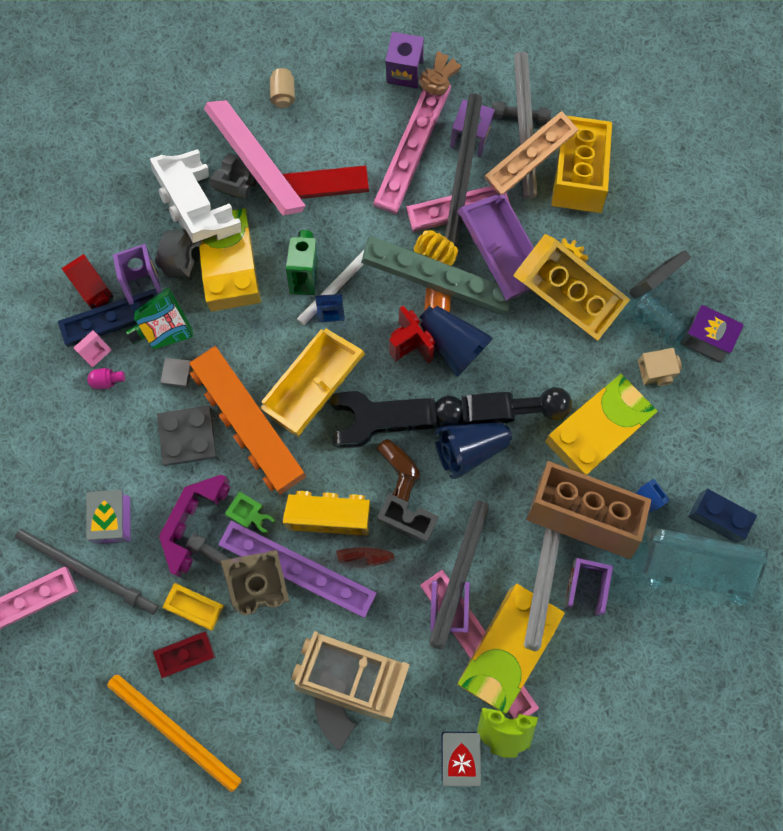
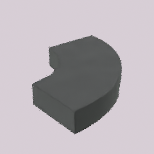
[315,670,356,750]

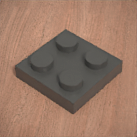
[157,405,217,466]

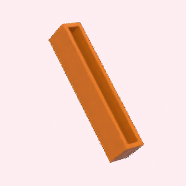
[189,346,306,495]

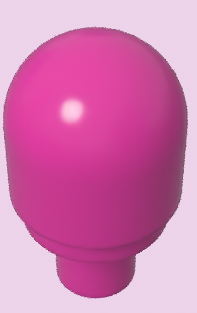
[87,368,125,390]

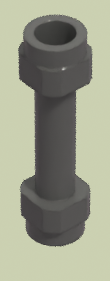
[492,101,551,126]
[186,533,231,566]

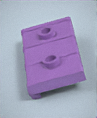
[457,194,534,301]

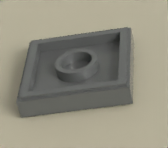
[629,250,692,299]

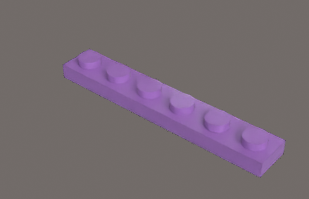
[218,521,377,618]

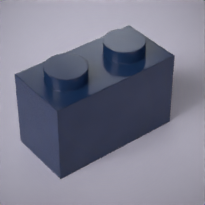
[688,489,757,543]

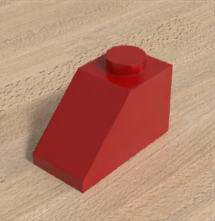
[61,254,113,309]

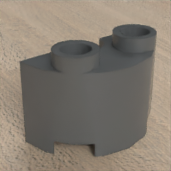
[210,153,257,200]
[155,229,202,277]

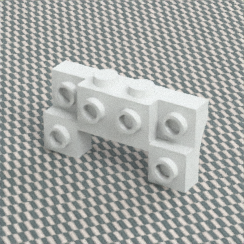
[150,149,241,243]

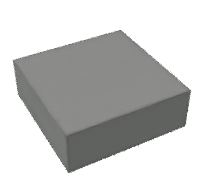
[160,358,191,388]

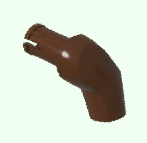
[377,439,420,502]

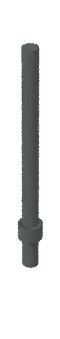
[15,529,159,615]

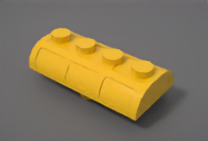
[260,328,365,437]

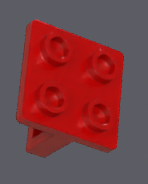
[389,305,435,364]

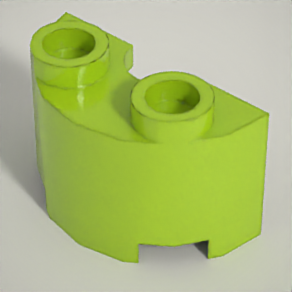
[477,708,538,758]

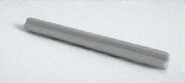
[514,52,537,198]
[524,528,561,651]

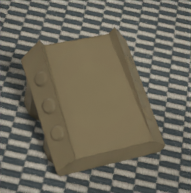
[221,550,289,615]

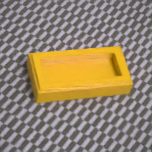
[162,583,224,631]

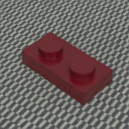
[153,631,216,678]

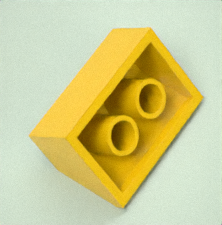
[283,491,371,536]

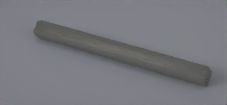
[445,93,483,247]
[430,500,489,650]

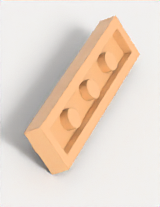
[484,111,578,195]

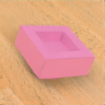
[74,330,111,368]

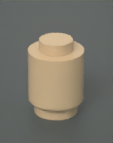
[270,68,295,108]

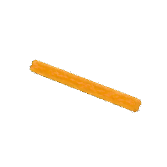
[107,675,242,792]

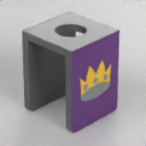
[680,305,744,363]

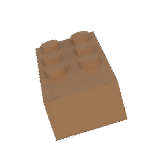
[526,461,652,560]

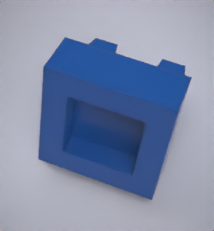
[636,479,670,513]

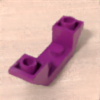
[159,474,231,577]

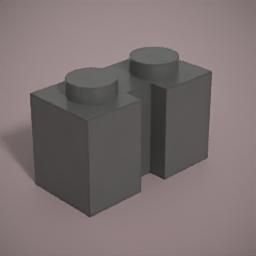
[377,494,439,545]

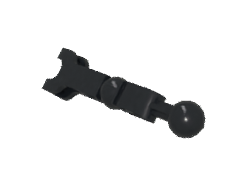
[330,387,572,448]

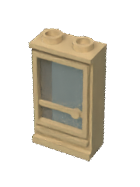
[291,631,410,724]

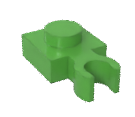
[225,491,275,534]

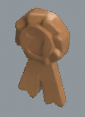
[419,51,461,95]

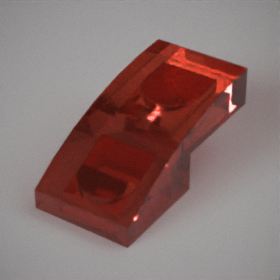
[336,547,395,568]

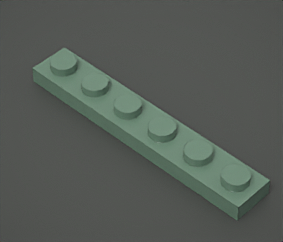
[361,236,510,315]

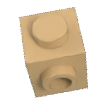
[638,348,682,386]

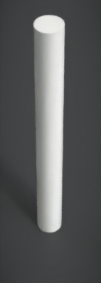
[297,250,364,326]

